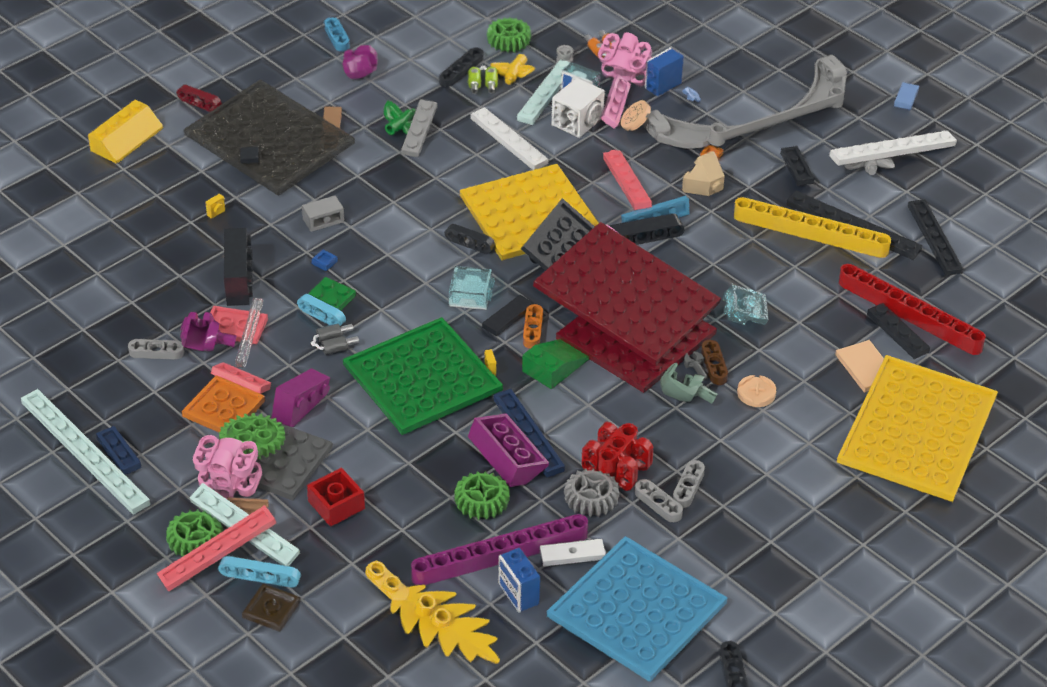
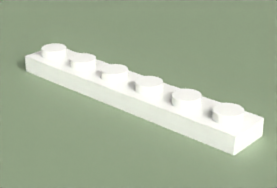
[471,107,548,170]

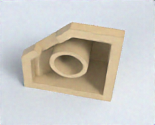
[682,151,724,196]

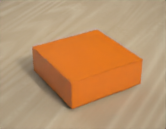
[700,145,723,160]

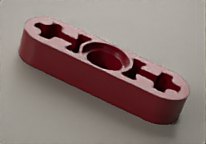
[176,84,222,113]

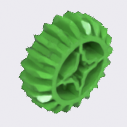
[487,17,531,53]
[455,471,510,520]
[166,509,223,557]

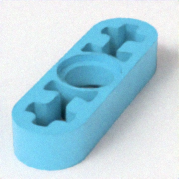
[297,294,346,326]

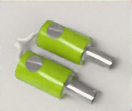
[468,66,498,94]

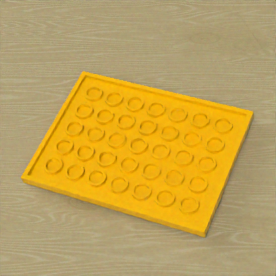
[837,355,998,502]

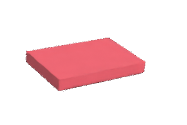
[210,306,268,344]

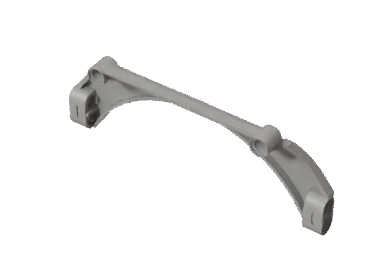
[642,55,847,148]

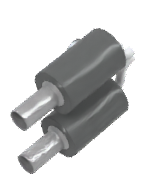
[311,323,359,355]

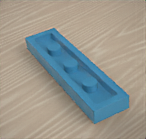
[621,196,690,223]

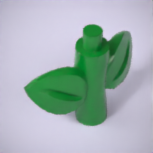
[384,100,416,135]

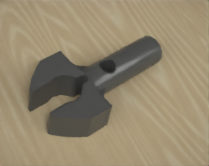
[684,351,708,381]

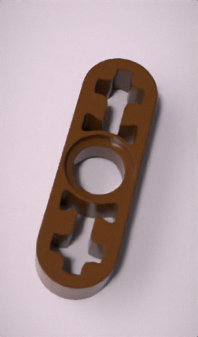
[701,340,728,385]

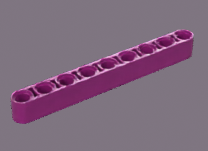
[411,514,588,585]

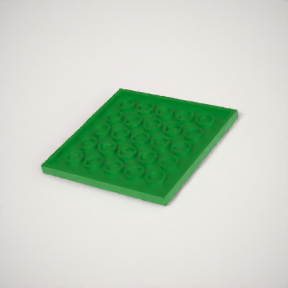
[343,317,503,435]

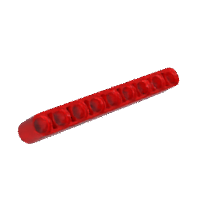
[839,264,985,355]

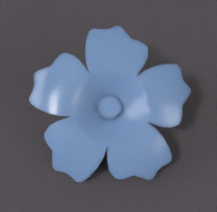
[682,87,701,103]

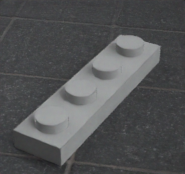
[401,99,437,157]

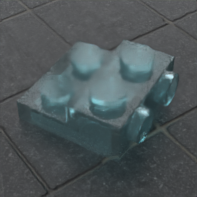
[723,284,768,325]

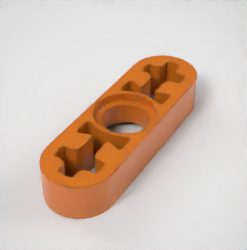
[523,304,543,349]

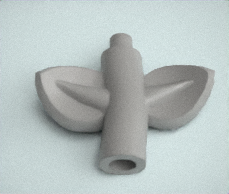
[845,143,895,175]

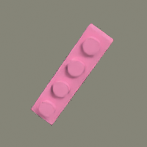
[601,75,631,128]

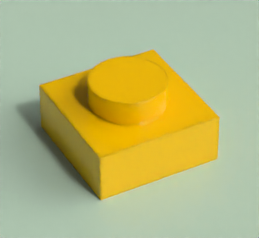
[206,194,225,219]

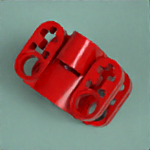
[581,422,654,491]

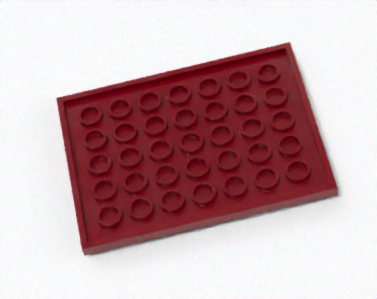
[533,222,721,366]

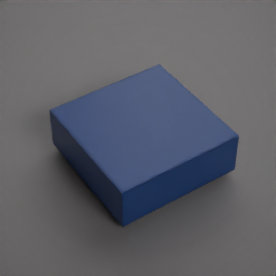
[311,250,338,271]

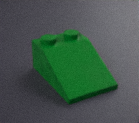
[522,339,589,390]

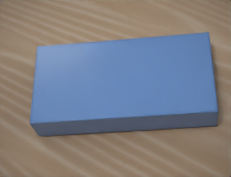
[894,82,919,110]

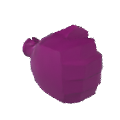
[343,45,378,79]
[180,312,237,351]

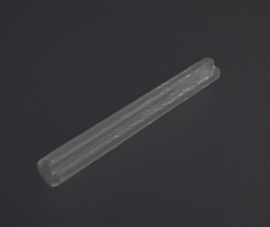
[235,297,263,368]

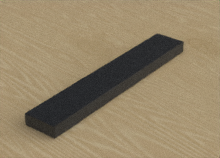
[908,199,963,276]

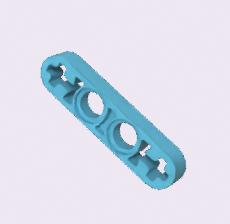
[218,556,301,587]

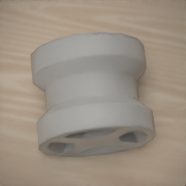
[556,45,573,63]

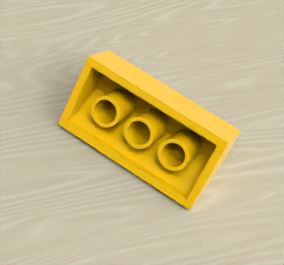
[88,100,163,164]

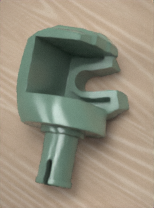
[660,363,718,404]

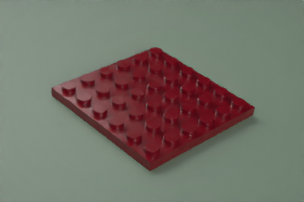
[556,316,717,393]

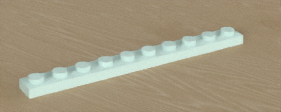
[21,389,150,515]

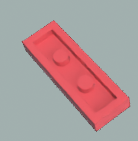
[211,362,271,394]

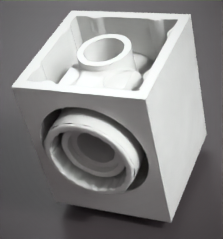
[552,78,605,138]

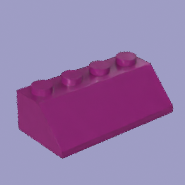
[468,413,549,487]

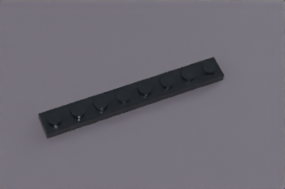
[787,191,923,260]

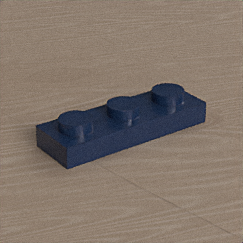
[96,426,142,475]

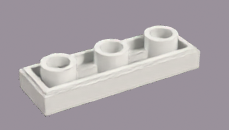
[540,539,606,566]

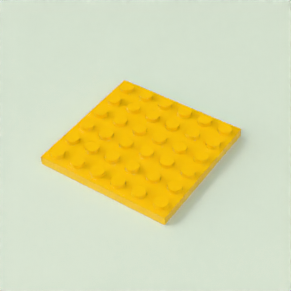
[460,164,598,261]

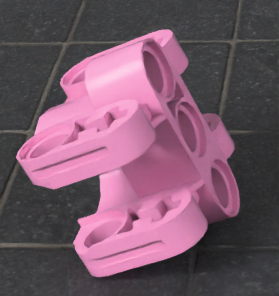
[598,33,652,86]
[193,435,262,499]

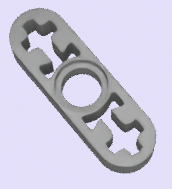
[128,339,185,359]
[673,460,705,508]
[635,479,683,522]

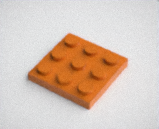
[182,375,265,432]

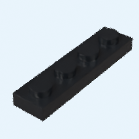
[867,303,930,359]

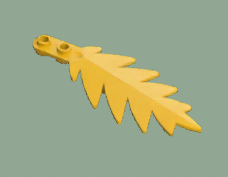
[365,561,500,664]

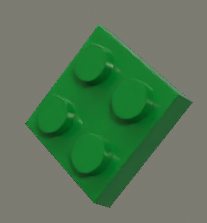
[308,277,356,311]

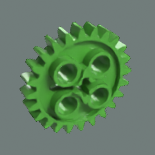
[219,413,285,459]

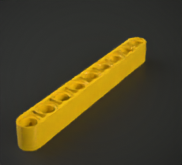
[734,197,891,258]

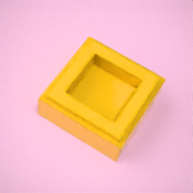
[484,349,496,376]

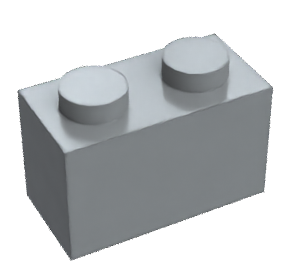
[302,196,344,232]

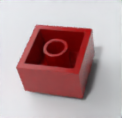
[307,468,365,527]

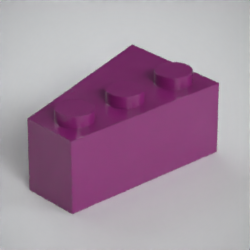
[271,368,330,428]

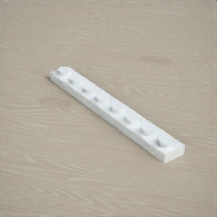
[829,131,957,166]

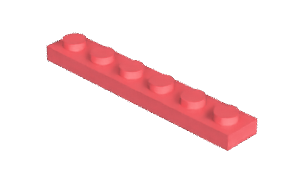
[603,150,652,210]
[157,505,277,592]

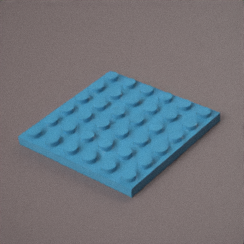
[547,536,728,682]

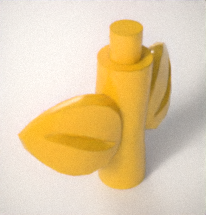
[490,54,535,84]

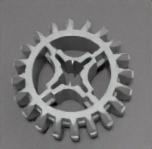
[564,468,620,517]

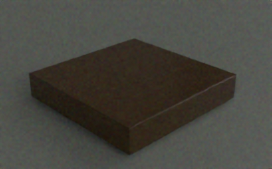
[242,583,301,632]

